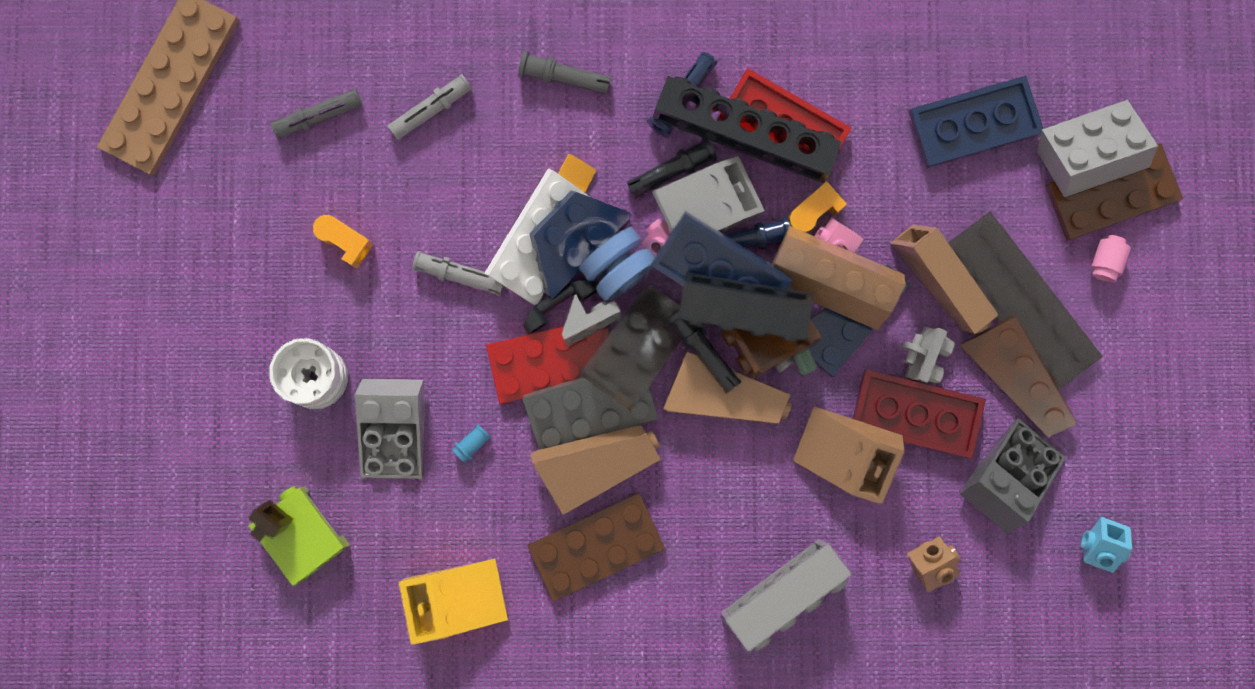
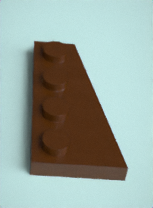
[960,315,1077,437]

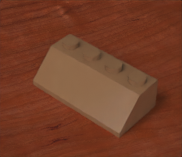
[772,226,906,330]

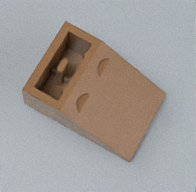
[793,406,904,505]

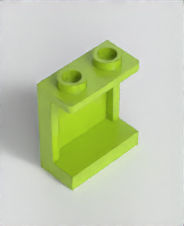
[249,486,350,586]

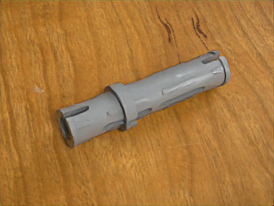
[387,74,473,141]
[412,251,504,296]

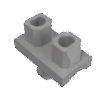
[901,327,955,383]

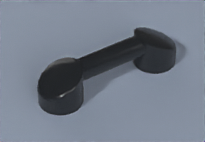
[523,280,597,335]

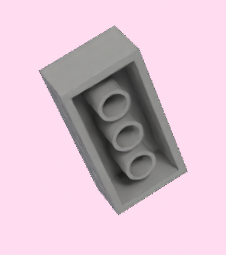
[721,539,852,652]

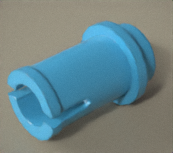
[452,424,492,463]

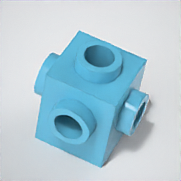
[1081,517,1132,573]

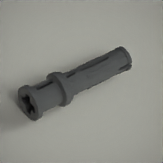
[518,50,611,95]

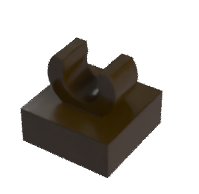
[248,499,293,542]

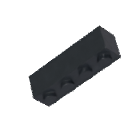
[679,273,813,341]

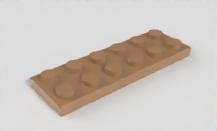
[97,0,240,177]

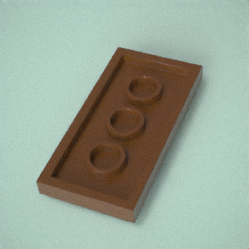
[1045,143,1183,241]
[527,493,665,602]

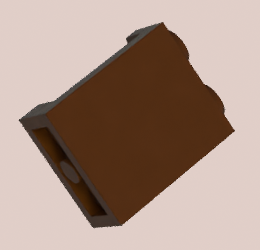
[720,285,821,379]

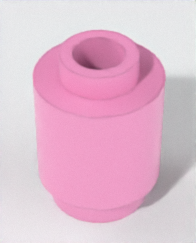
[1091,235,1131,283]

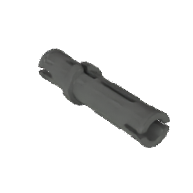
[270,88,363,140]

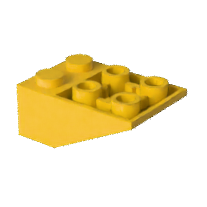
[399,558,508,645]

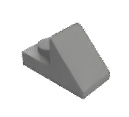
[562,294,622,347]

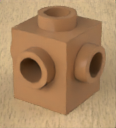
[907,536,961,593]

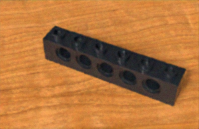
[652,76,842,183]

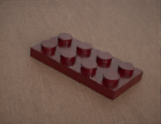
[853,369,986,459]

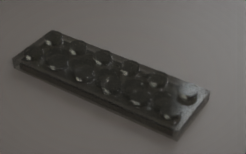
[948,211,1103,390]

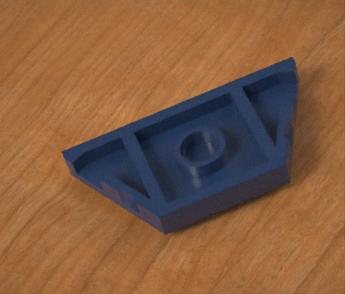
[529,191,632,299]

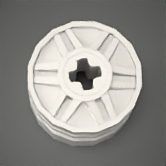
[270,338,348,409]

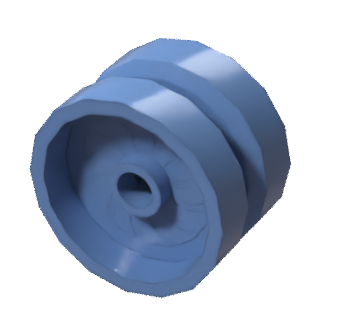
[579,227,655,302]

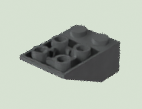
[960,418,1066,534]

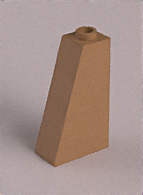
[890,224,998,334]
[663,352,792,424]
[530,425,661,515]

